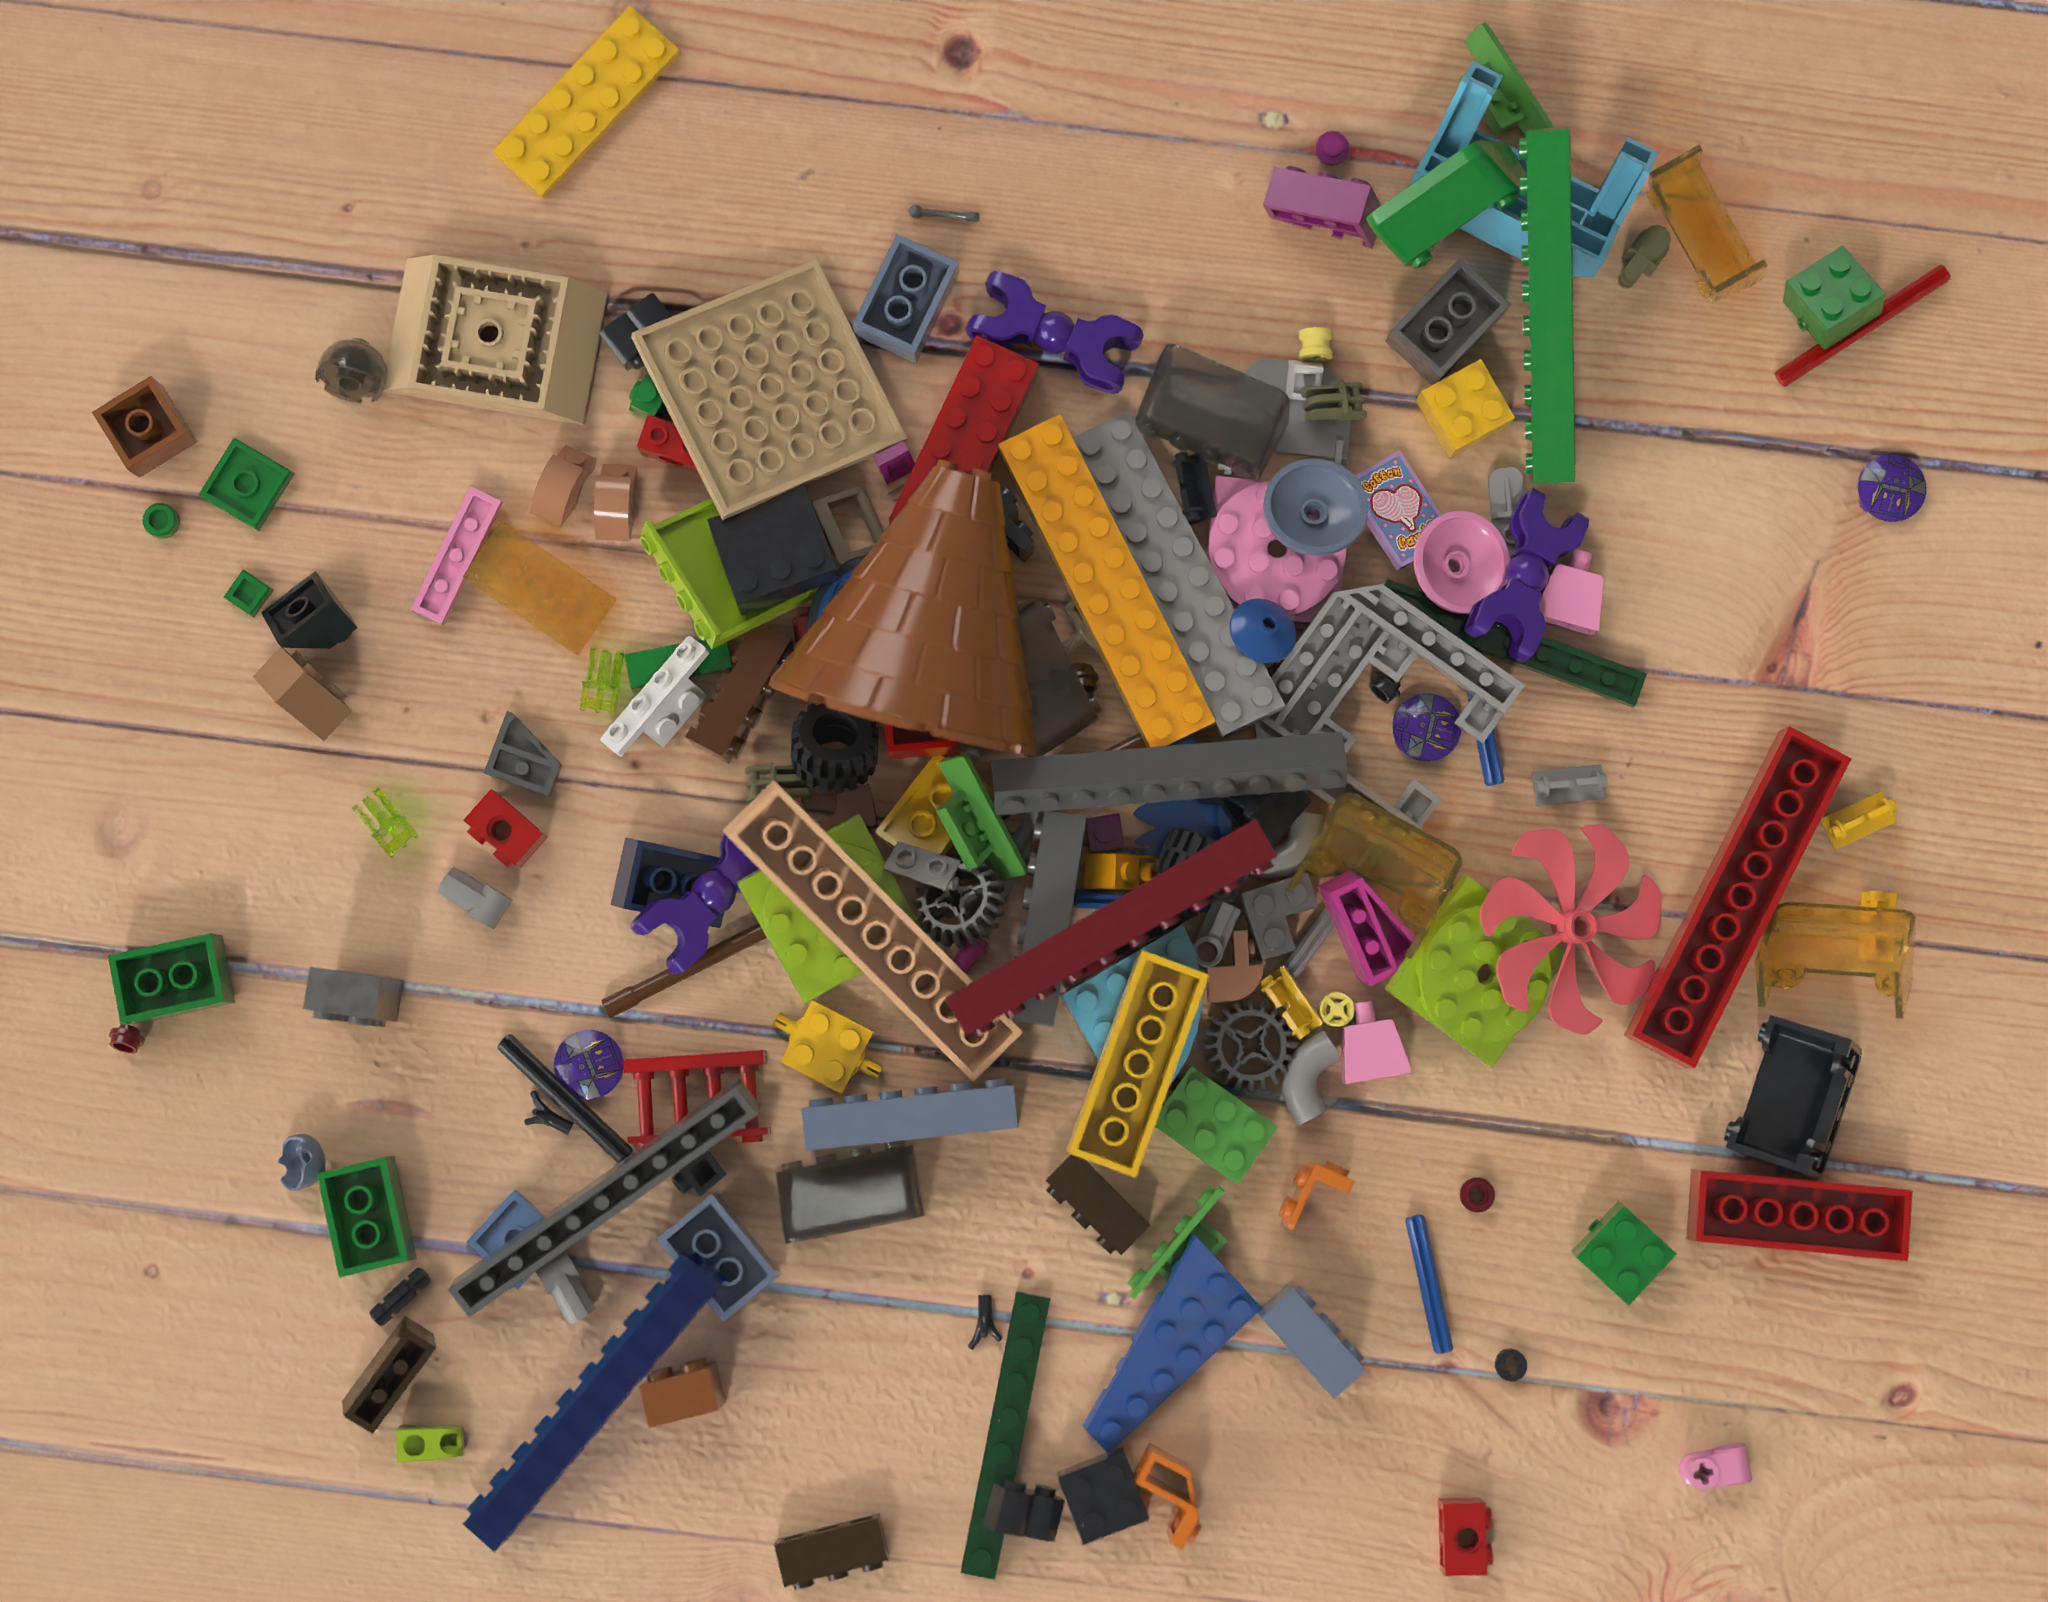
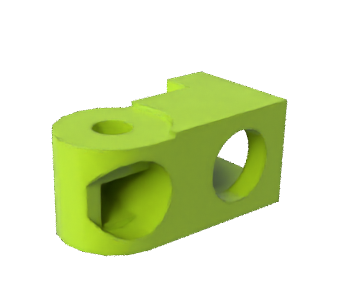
[396,1425,464,1462]

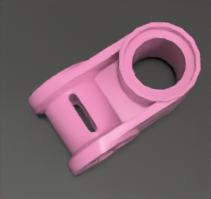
[1679,1443,1753,1490]

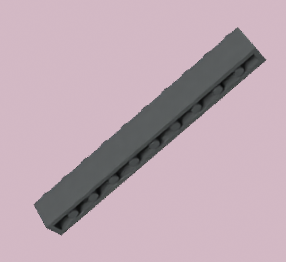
[991,732,1348,815]
[448,1078,760,1317]

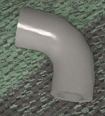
[1249,812,1326,879]
[1282,1031,1340,1126]

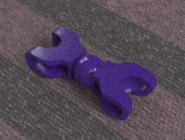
[965,271,1144,394]
[1465,487,1589,663]
[630,833,760,975]

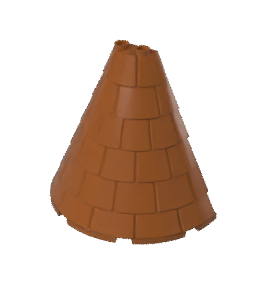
[769,460,1038,756]

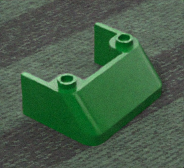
[1366,140,1526,269]

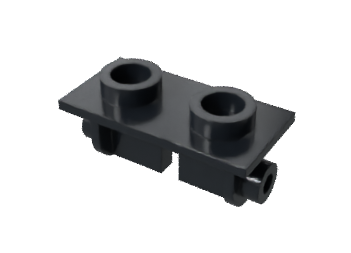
[1172,450,1217,526]

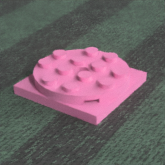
[1206,475,1346,625]

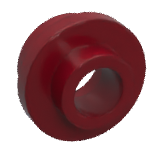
[109,1024,145,1054]
[1459,1177,1495,1213]

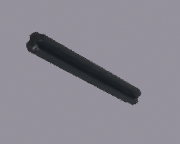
[497,1034,633,1163]

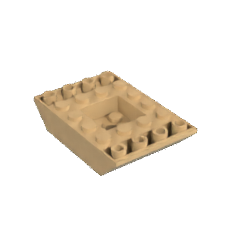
[382,255,608,425]

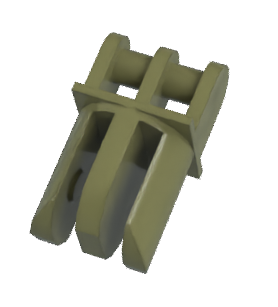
[1618,225,1671,289]
[1301,380,1367,424]
[745,762,812,803]

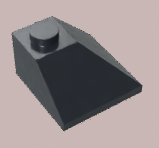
[261,571,358,649]

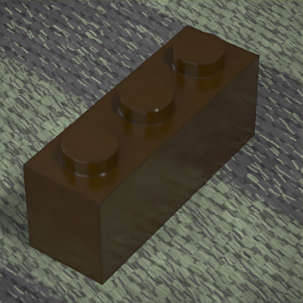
[1045,1154,1151,1255]
[342,1316,437,1434]
[774,1513,889,1590]

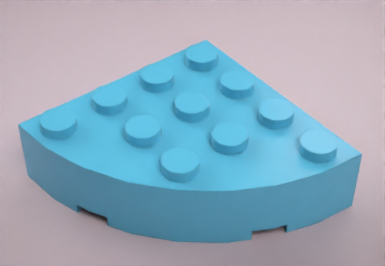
[1059,925,1202,1084]

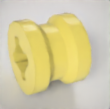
[1299,327,1333,362]
[1317,992,1355,1027]

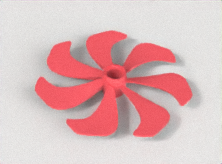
[1479,824,1661,1035]

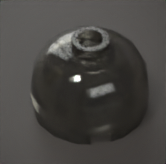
[315,338,387,403]

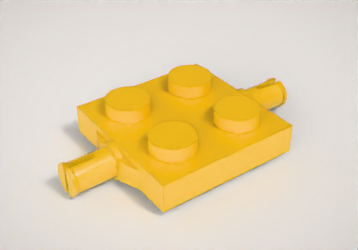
[772,999,883,1094]

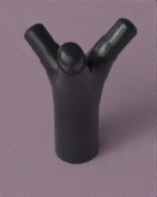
[524,1091,574,1135]
[968,1295,1003,1350]

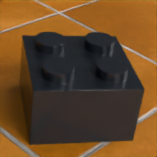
[1057,1447,1150,1545]

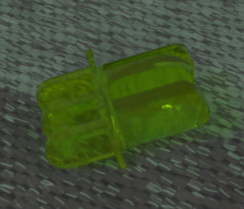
[580,647,625,715]
[352,786,419,858]

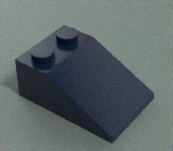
[611,837,724,928]

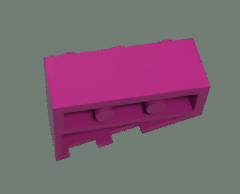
[1318,871,1417,986]

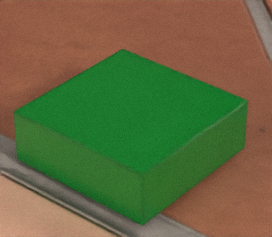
[224,569,274,618]

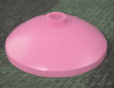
[1414,511,1510,614]

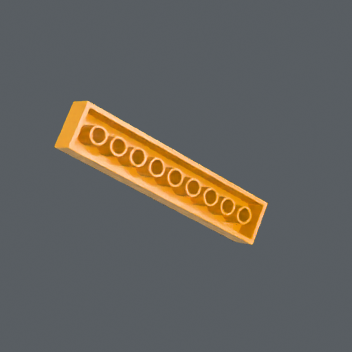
[998,414,1216,748]

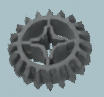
[913,855,1007,949]
[1203,998,1298,1093]

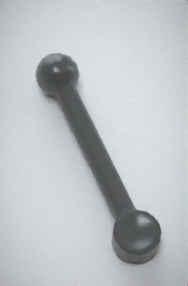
[909,205,980,222]

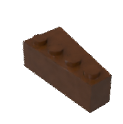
[685,624,794,764]

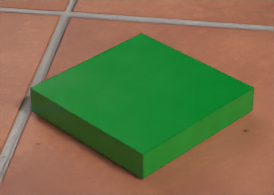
[198,438,295,531]

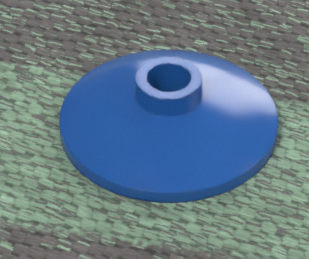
[1229,598,1296,663]

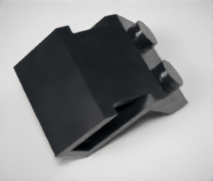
[1196,790,1312,846]

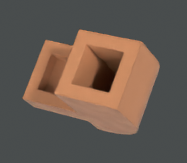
[530,445,597,527]
[594,464,638,542]
[1205,930,1263,1003]

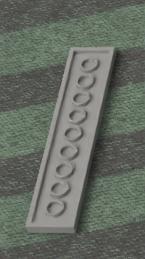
[1073,411,1285,739]

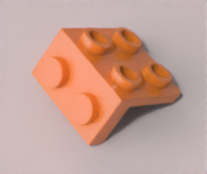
[1278,1160,1355,1230]

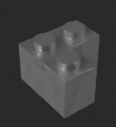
[1238,873,1319,962]

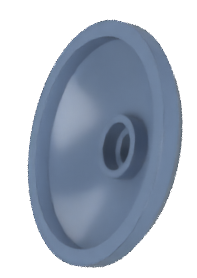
[1263,459,1368,556]

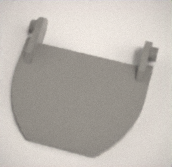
[1218,358,1350,475]

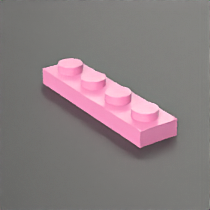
[410,487,504,626]

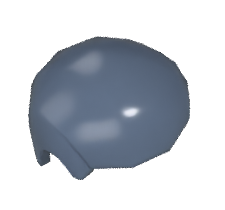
[278,1134,326,1191]

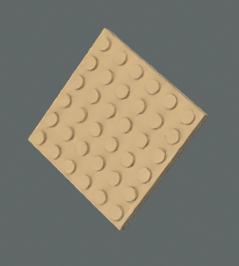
[631,259,907,520]

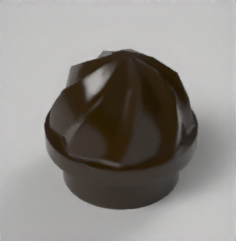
[1064,662,1099,696]

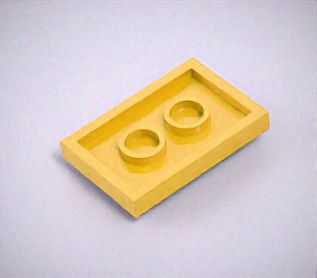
[874,755,993,855]

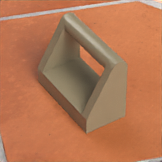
[812,485,884,566]

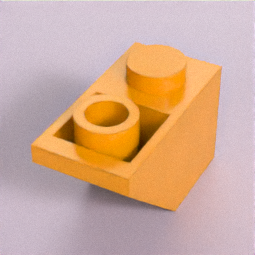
[1084,853,1160,890]

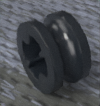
[1494,1348,1527,1382]

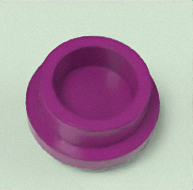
[1315,131,1349,166]

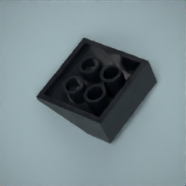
[707,484,840,615]

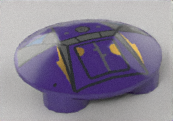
[1858,454,1927,522]
[1392,693,1461,762]
[554,1030,623,1100]

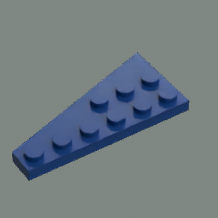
[1083,1232,1262,1454]

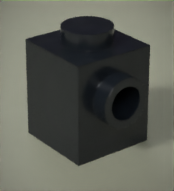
[671,1150,727,1197]

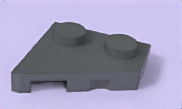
[484,711,562,797]

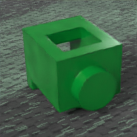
[629,374,667,419]

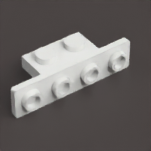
[600,636,710,757]

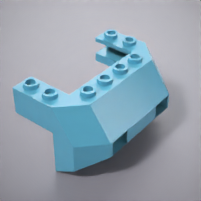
[1409,60,1659,277]

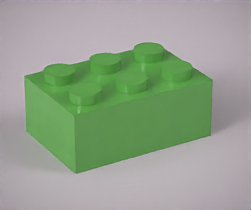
[1155,1066,1278,1185]

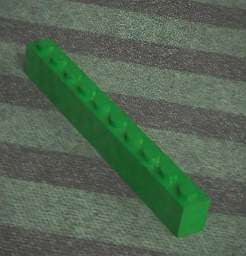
[1519,127,1576,483]

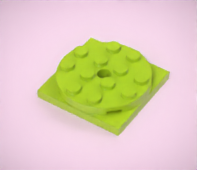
[736,814,923,1004]
[1384,874,1566,1068]

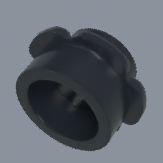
[1369,672,1401,704]

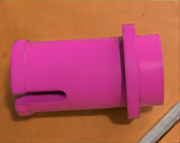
[952,936,989,975]

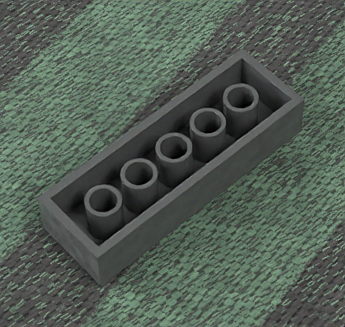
[1011,811,1086,1027]

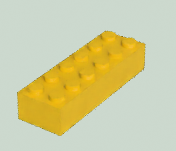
[1066,950,1209,1178]

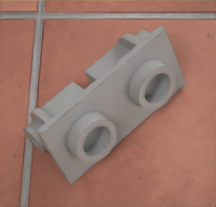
[1532,764,1607,806]
[883,841,961,892]

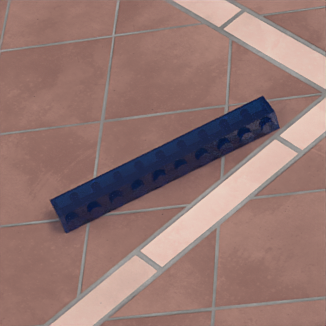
[463,1251,727,1552]

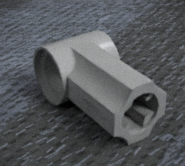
[437,867,512,929]
[1193,899,1241,969]
[536,1251,596,1325]

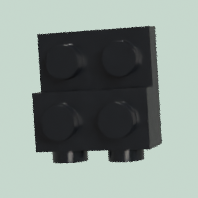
[1000,486,1034,563]

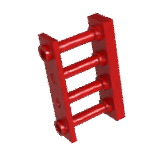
[623,1050,771,1150]

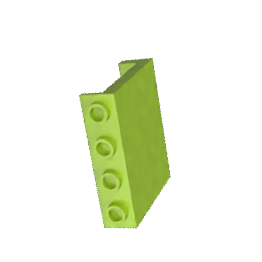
[640,498,818,649]

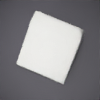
[1285,360,1323,400]

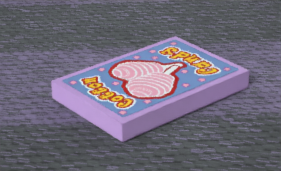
[1355,450,1441,571]

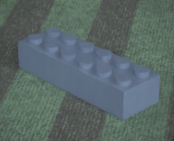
[801,1079,1018,1151]

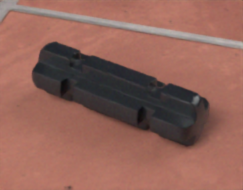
[369,1267,431,1326]

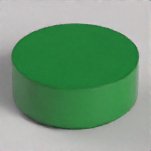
[142,503,180,539]

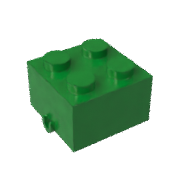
[1783,245,1886,350]
[1571,1201,1677,1306]

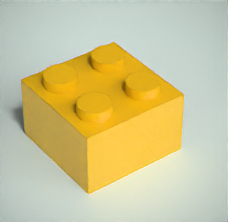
[1416,359,1515,459]

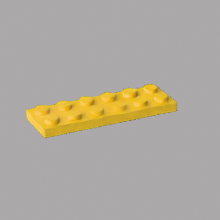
[492,6,681,199]

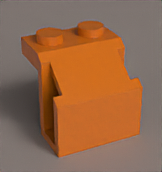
[1133,1442,1202,1550]

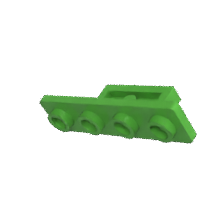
[1459,22,1555,137]
[936,754,1028,880]
[1127,1185,1228,1299]

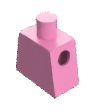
[1539,550,1603,636]
[1341,1001,1411,1084]

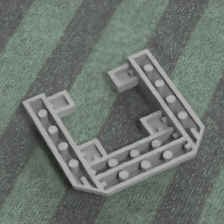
[1255,584,1525,855]

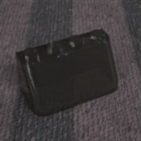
[1135,344,1290,480]
[775,1140,927,1244]

